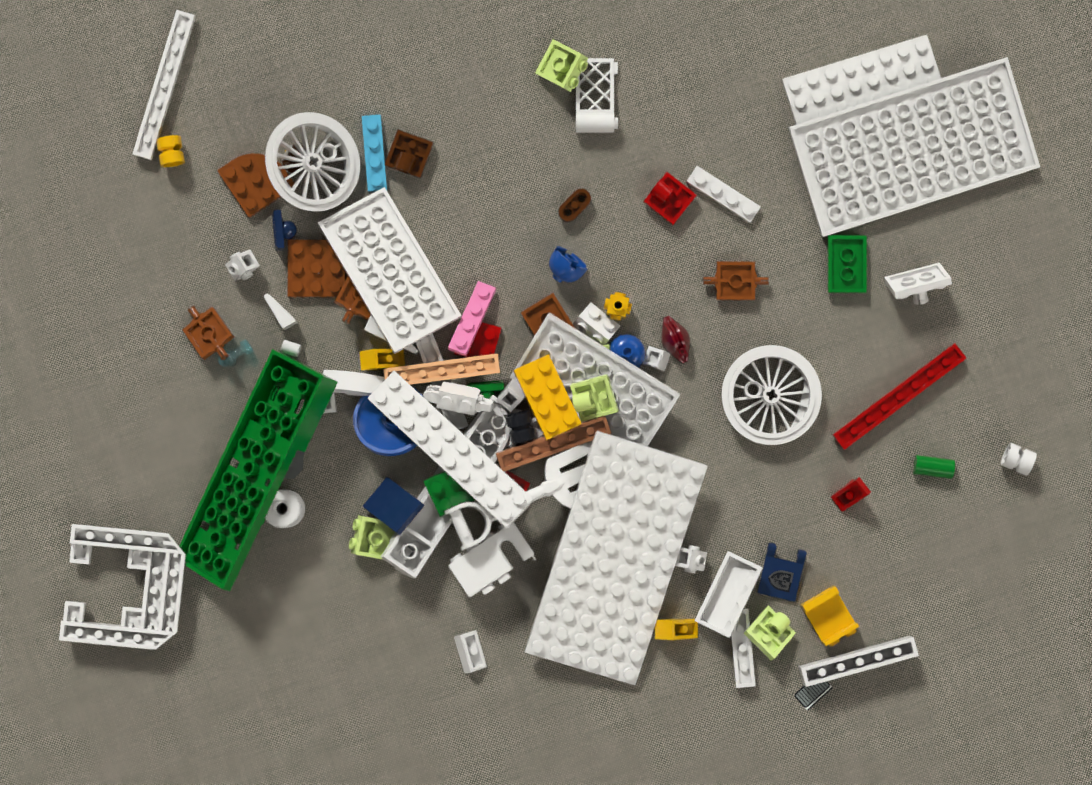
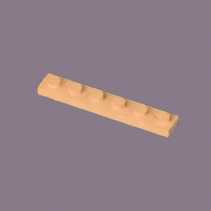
[383,353,501,385]

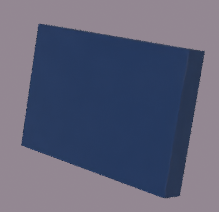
[362,477,425,535]

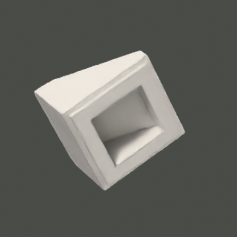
[643,346,670,371]

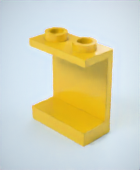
[800,586,859,647]

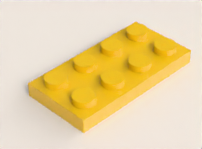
[513,354,582,441]

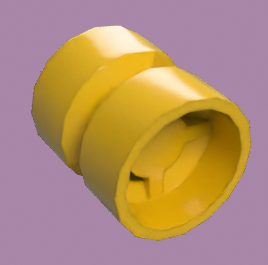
[156,135,185,167]

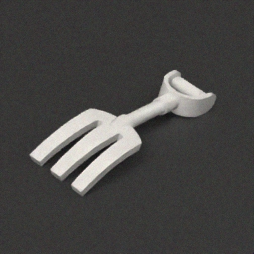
[444,440,593,551]

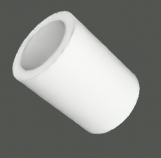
[280,340,301,357]

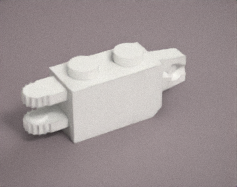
[423,381,493,416]

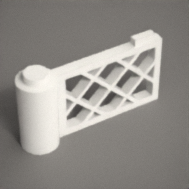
[576,58,618,133]

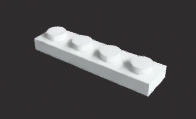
[686,166,761,223]
[731,608,756,688]

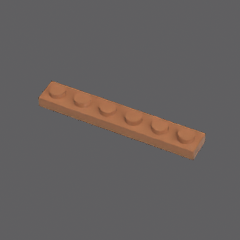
[495,415,612,472]

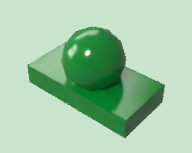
[465,380,504,399]

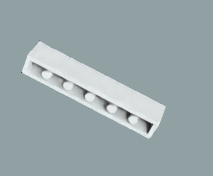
[798,636,919,687]

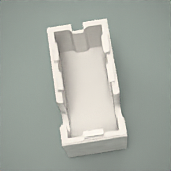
[448,522,536,597]

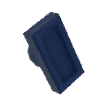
[272,210,297,251]

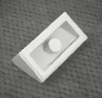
[454,630,487,674]

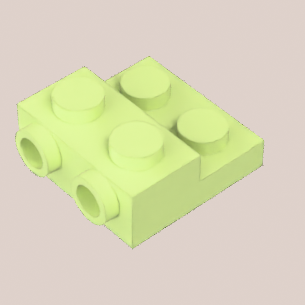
[535,39,588,92]
[349,515,395,559]

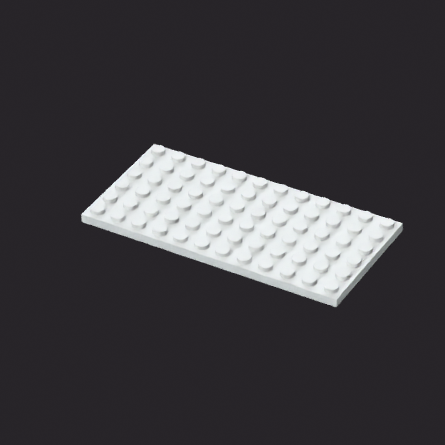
[788,57,1040,237]
[525,430,708,685]

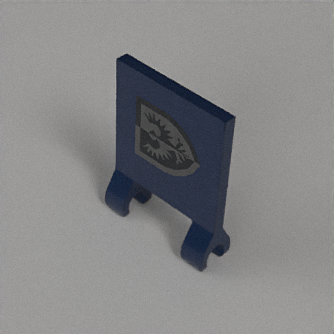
[757,542,807,602]

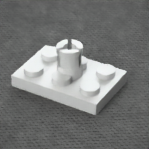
[884,263,952,305]

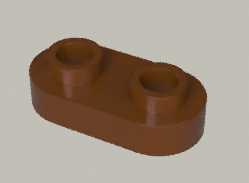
[559,189,591,222]

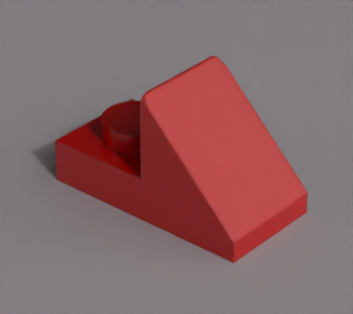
[831,477,871,512]

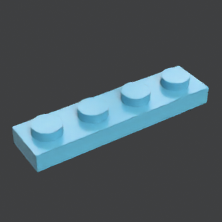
[362,114,387,192]

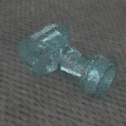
[218,338,254,367]

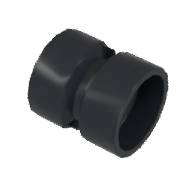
[505,410,536,443]

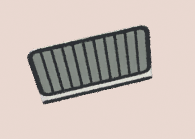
[794,681,833,711]

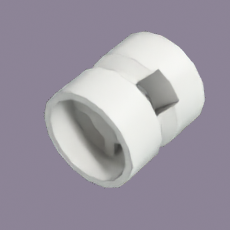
[1001,443,1037,476]

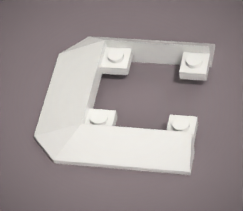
[59,524,186,650]

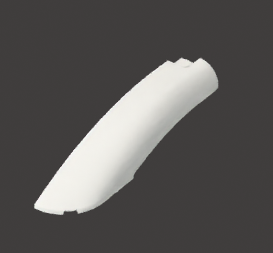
[381,395,510,578]

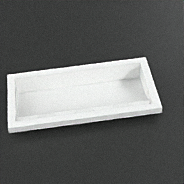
[695,551,763,638]

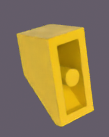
[359,349,405,371]
[655,619,698,640]

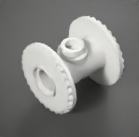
[265,489,305,528]

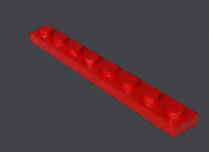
[832,343,966,450]

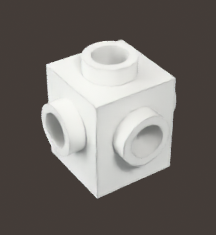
[225,250,260,281]
[675,545,707,574]

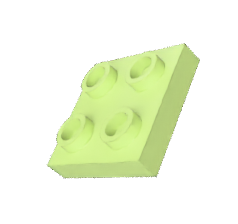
[570,374,619,422]
[744,606,796,661]

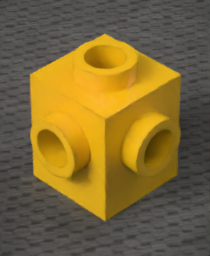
[604,292,632,321]

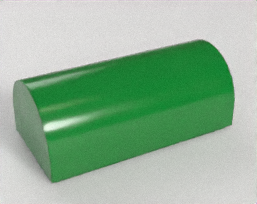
[913,455,955,479]

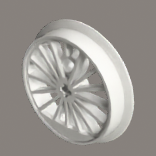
[265,112,360,211]
[722,345,822,445]

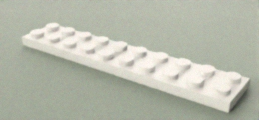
[367,371,534,529]

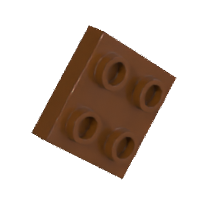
[385,129,434,179]

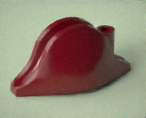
[661,316,690,364]

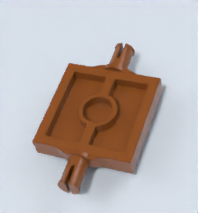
[703,261,769,300]
[334,276,371,324]
[182,306,235,360]

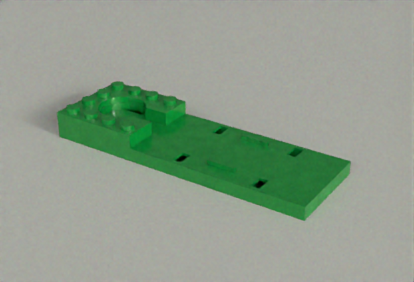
[179,349,338,591]

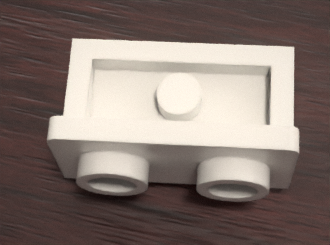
[573,302,620,345]

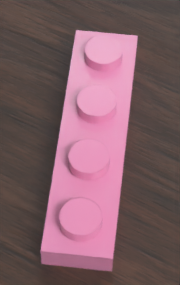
[448,281,496,356]

